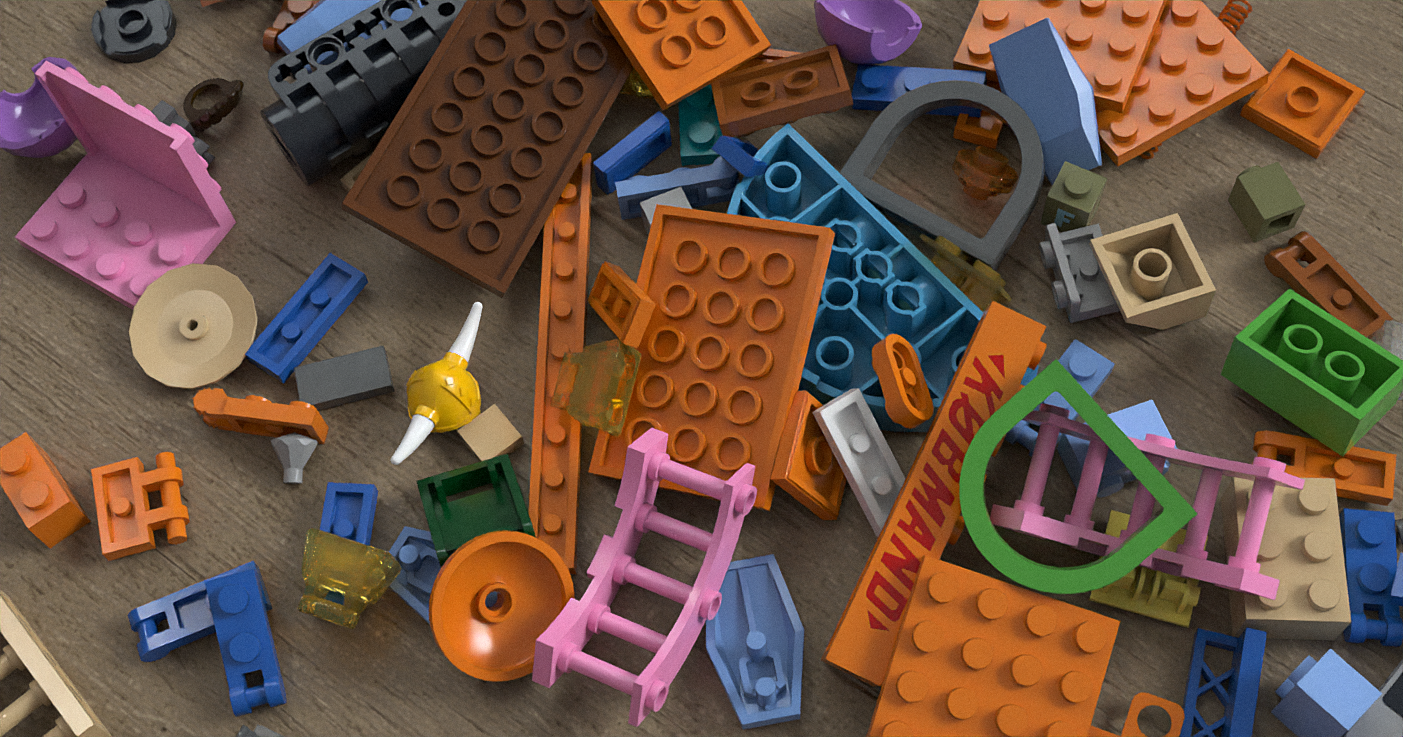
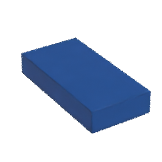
[593,111,672,195]
[711,136,770,177]

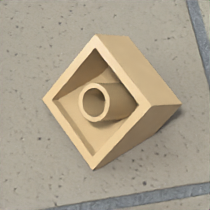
[1089,213,1216,330]

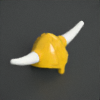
[391,302,483,465]

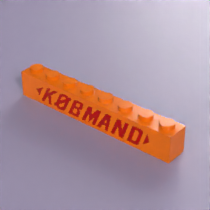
[821,301,1047,687]

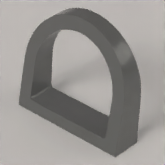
[840,80,1045,273]

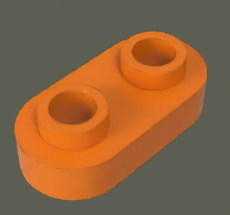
[872,334,934,429]

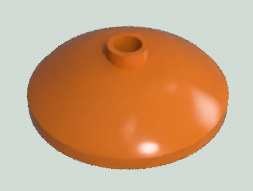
[429,530,575,681]

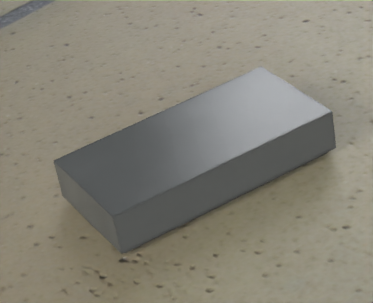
[294,345,395,411]

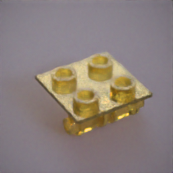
[919,234,1012,312]

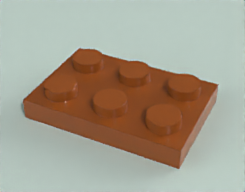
[711,44,853,137]

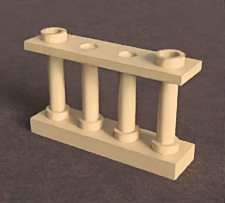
[0,590,112,737]

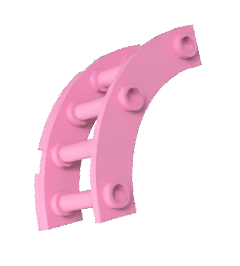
[990,404,1305,600]
[532,428,757,727]

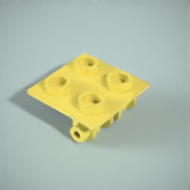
[1089,510,1208,628]

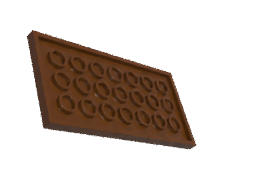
[341,0,634,298]

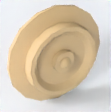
[129,263,258,390]

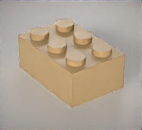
[1221,477,1351,640]

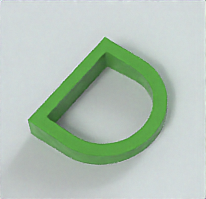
[959,359,1198,594]

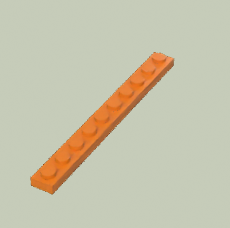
[528,153,593,574]

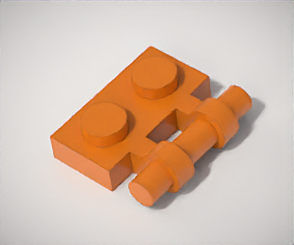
[91,452,190,561]

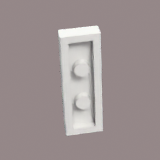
[812,388,905,538]

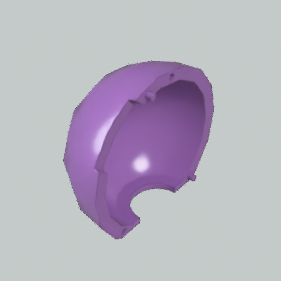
[814,0,922,65]
[0,57,79,158]

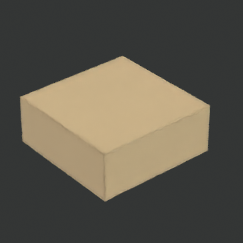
[457,404,525,462]

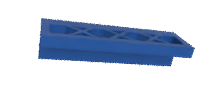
[1179,627,1267,737]

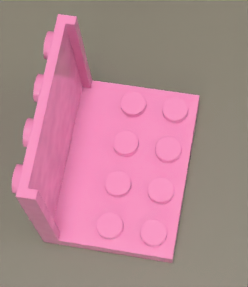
[15,60,236,310]

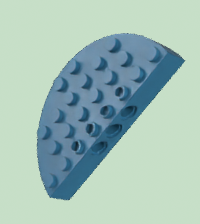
[727,123,1039,432]

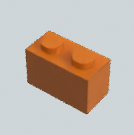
[0,432,91,548]

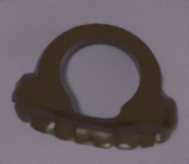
[183,78,244,132]

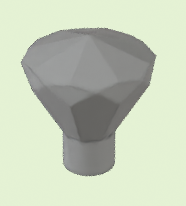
[271,432,318,484]

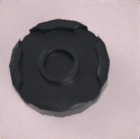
[91,0,177,63]

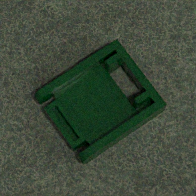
[416,453,536,568]

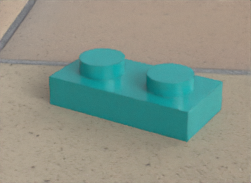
[678,84,723,166]

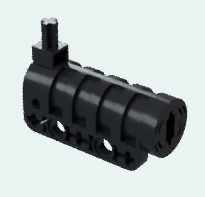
[260,0,467,186]

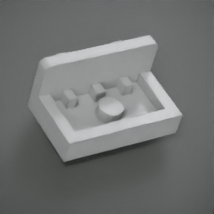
[1039,223,1120,323]

